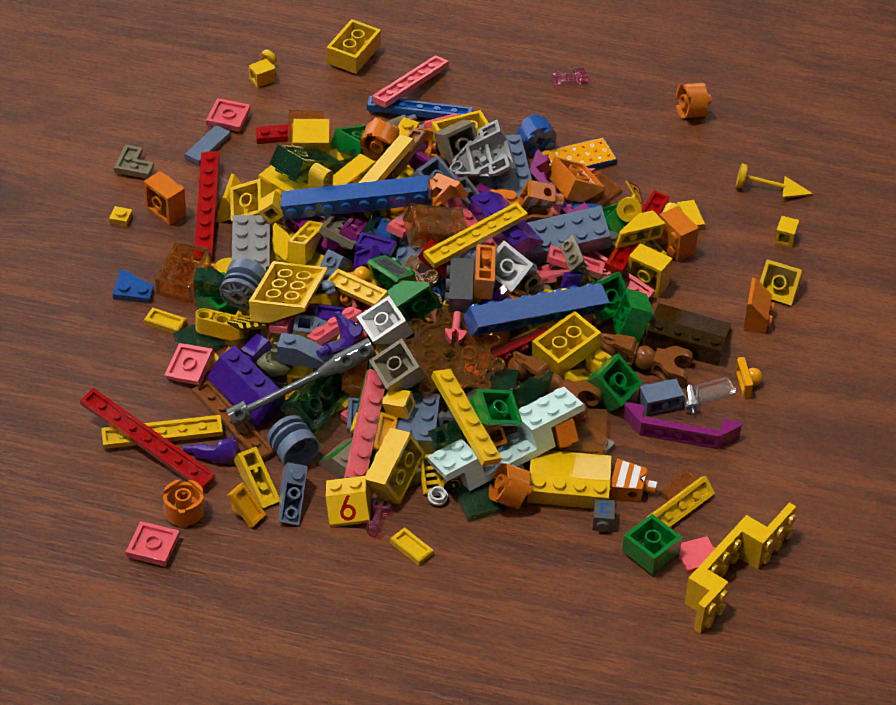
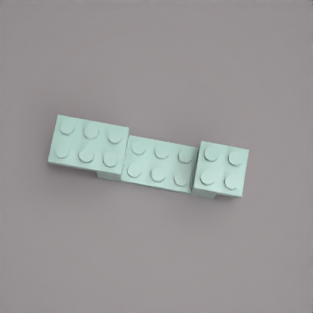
[427,387,585,491]

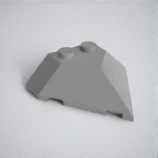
[449,119,516,176]

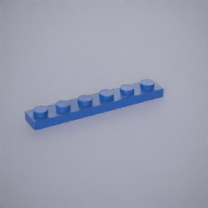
[367,96,472,119]

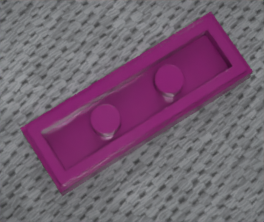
[339,212,371,241]

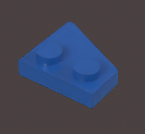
[112,269,154,304]

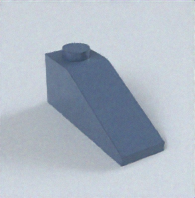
[277,333,336,369]

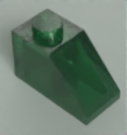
[193,267,225,299]
[515,371,554,406]

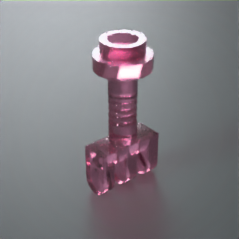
[551,68,590,85]
[366,499,393,537]

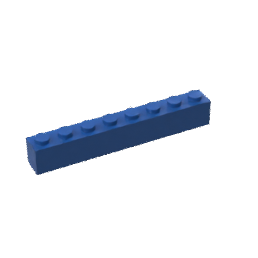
[280,175,432,220]
[463,283,610,337]

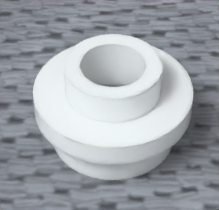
[428,486,448,506]

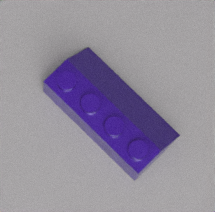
[470,190,544,255]
[207,345,287,429]

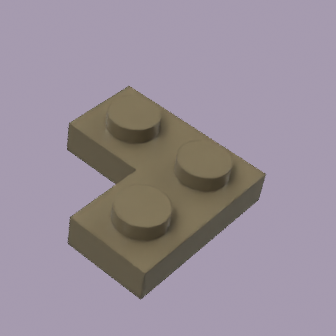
[114,145,154,179]

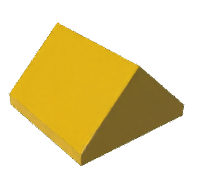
[215,173,241,223]

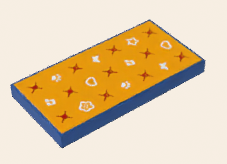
[541,137,617,169]

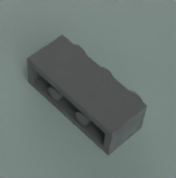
[445,258,474,313]

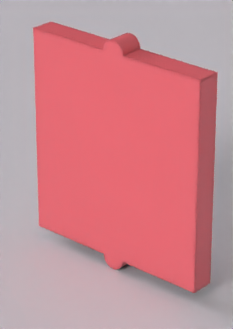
[678,536,715,572]

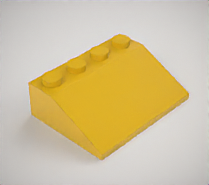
[249,261,328,323]
[527,450,611,509]

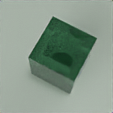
[428,420,462,450]

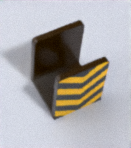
[225,317,269,352]

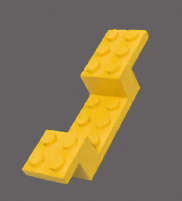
[684,502,796,634]

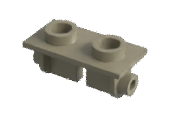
[560,235,587,272]

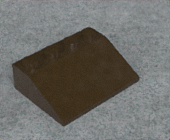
[645,303,731,366]

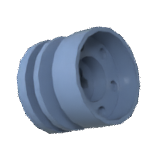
[219,258,266,309]
[267,415,320,466]

